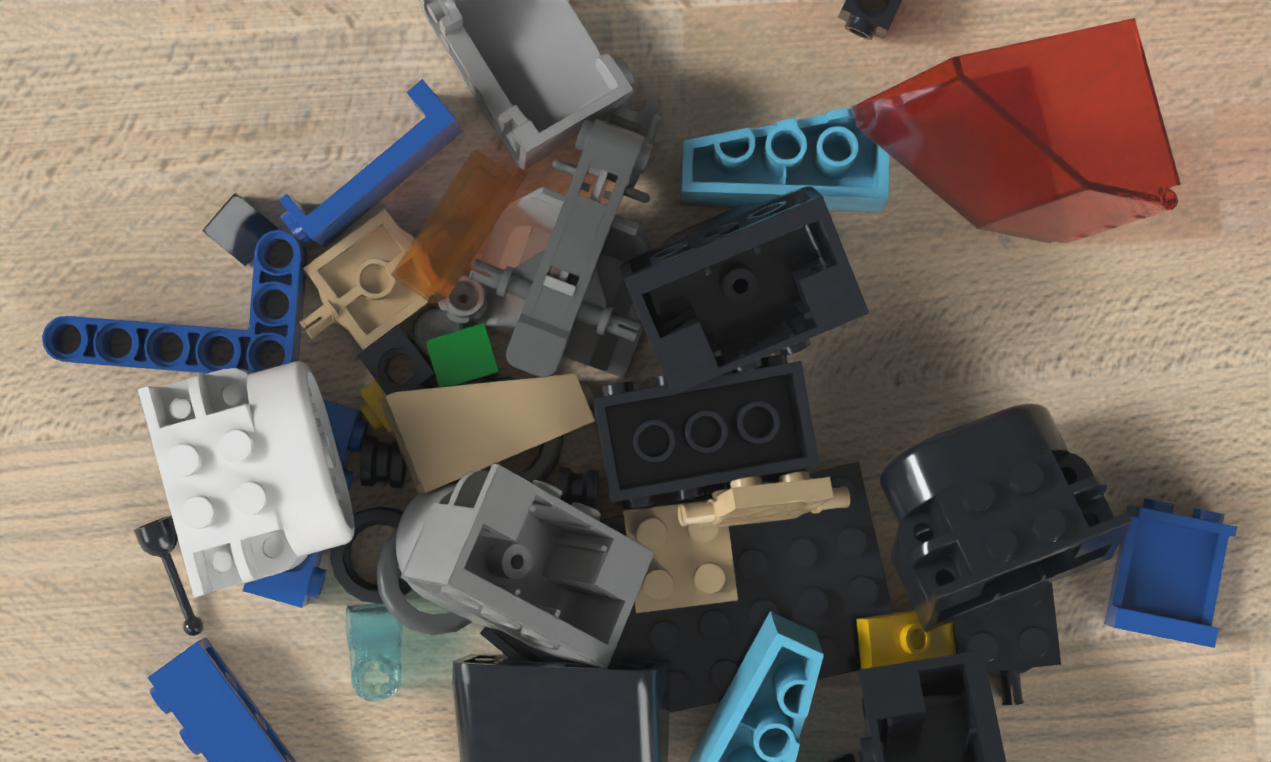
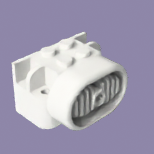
[138,361,354,598]

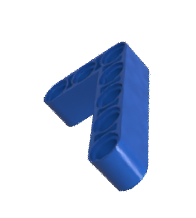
[42,230,308,374]

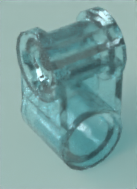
[346,603,402,702]

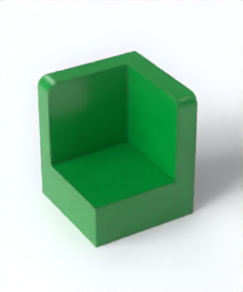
[426,323,499,388]

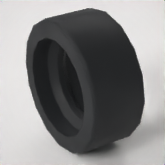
[330,506,413,604]

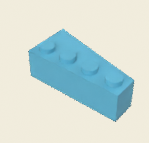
[680,98,890,212]
[688,611,824,762]

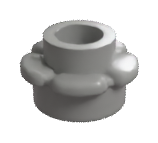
[438,274,488,324]

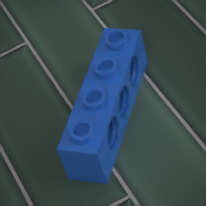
[243,399,368,608]

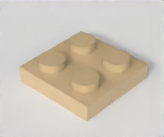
[623,500,738,613]

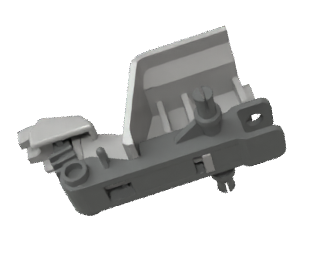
[464,96,661,379]

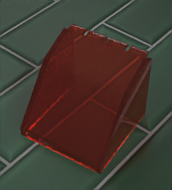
[851,18,1181,244]

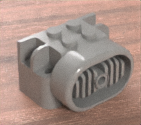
[396,464,654,668]

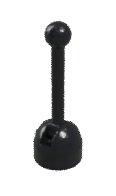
[134,515,203,636]

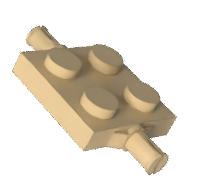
[298,209,450,350]
[678,471,850,529]

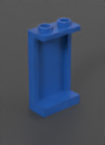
[279,79,463,247]

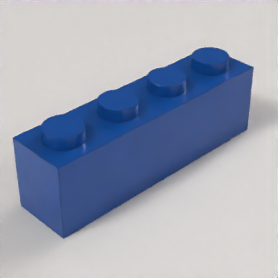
[147,637,296,762]

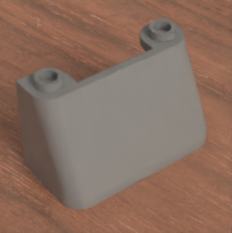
[419,0,635,171]

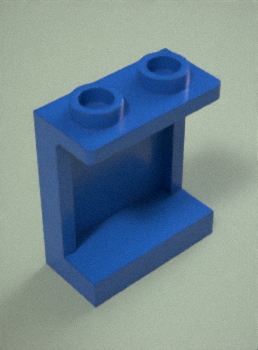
[1104,498,1237,648]

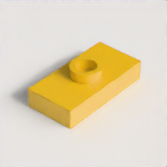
[856,611,956,669]

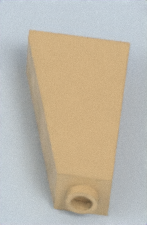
[379,374,595,494]

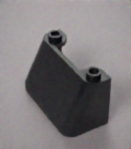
[452,654,671,762]

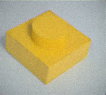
[359,380,392,433]

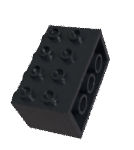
[592,354,820,510]

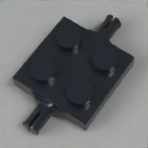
[953,583,1061,706]

